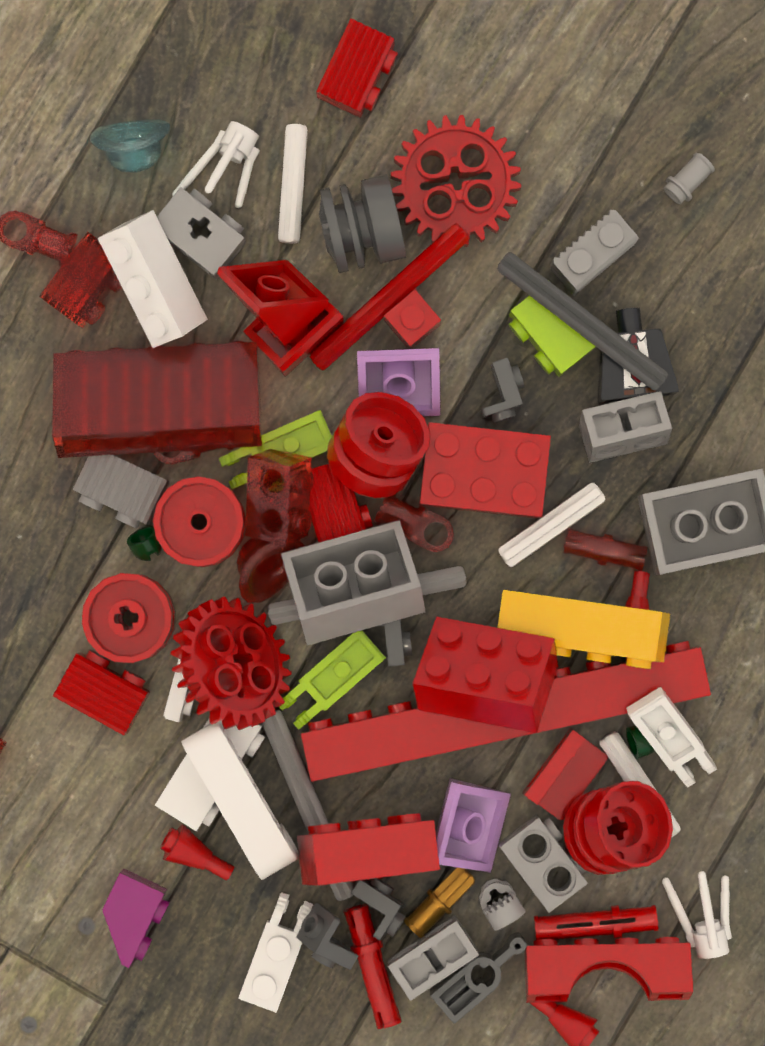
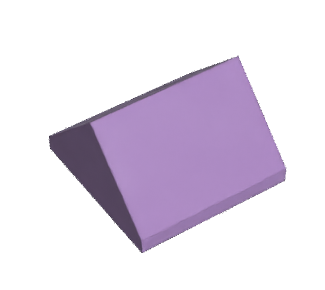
[357,348,440,416]
[436,778,511,873]

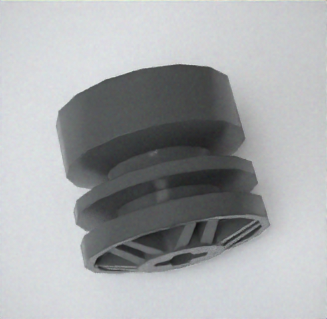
[319,174,406,273]

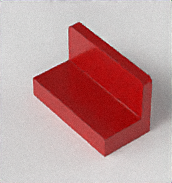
[522,728,608,820]

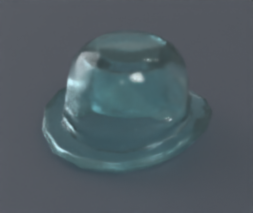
[90,119,170,173]

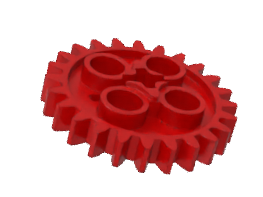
[390,115,521,247]
[171,597,292,730]

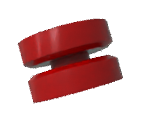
[327,392,430,498]
[153,476,247,567]
[82,573,176,663]

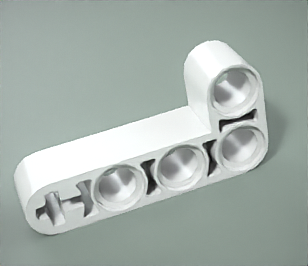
[181,722,299,880]

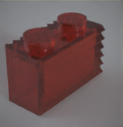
[39,232,122,329]

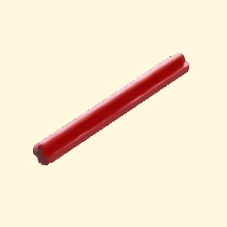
[310,223,469,371]

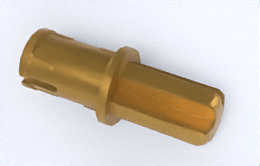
[404,867,475,938]

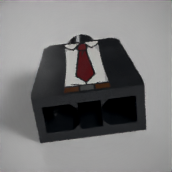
[598,308,679,404]

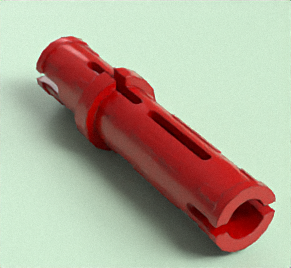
[343,903,402,1029]
[534,905,658,940]

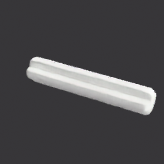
[278,124,308,244]
[498,483,606,567]
[599,731,681,838]

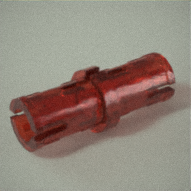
[562,528,648,571]

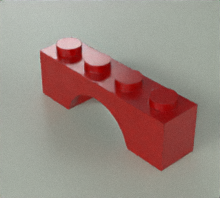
[524,937,693,1003]

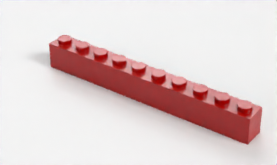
[301,641,711,782]

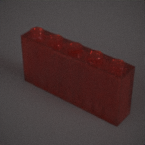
[52,341,262,458]

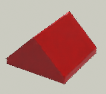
[217,260,329,346]
[243,302,344,377]

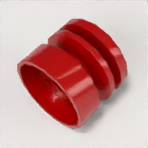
[563,781,673,875]

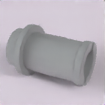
[663,152,715,204]

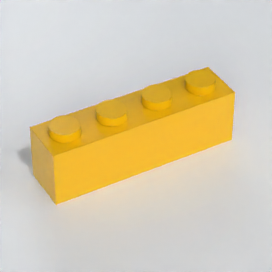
[497,590,670,669]

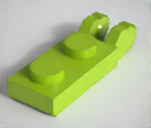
[218,410,332,490]
[279,630,386,730]

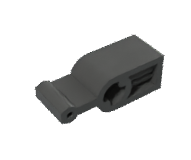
[430,932,527,1024]

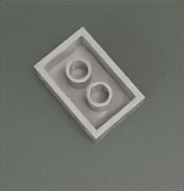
[637,468,765,575]
[281,520,425,646]

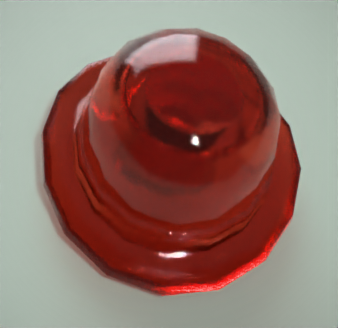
[236,533,305,603]

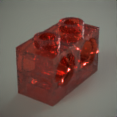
[245,449,314,545]

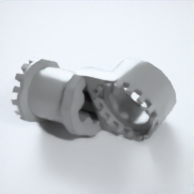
[479,878,526,931]

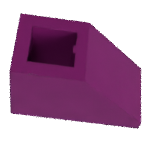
[102,869,170,968]

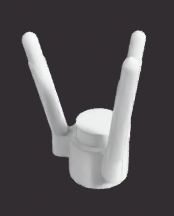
[172,121,260,208]
[662,871,732,959]

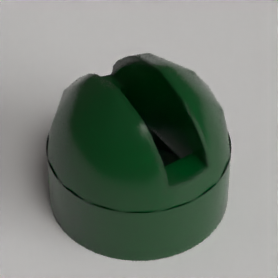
[127,526,162,561]
[626,725,655,759]

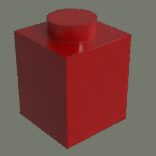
[384,289,441,349]

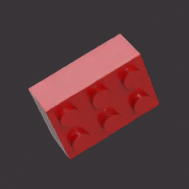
[419,422,551,519]
[413,617,558,734]
[297,813,440,885]

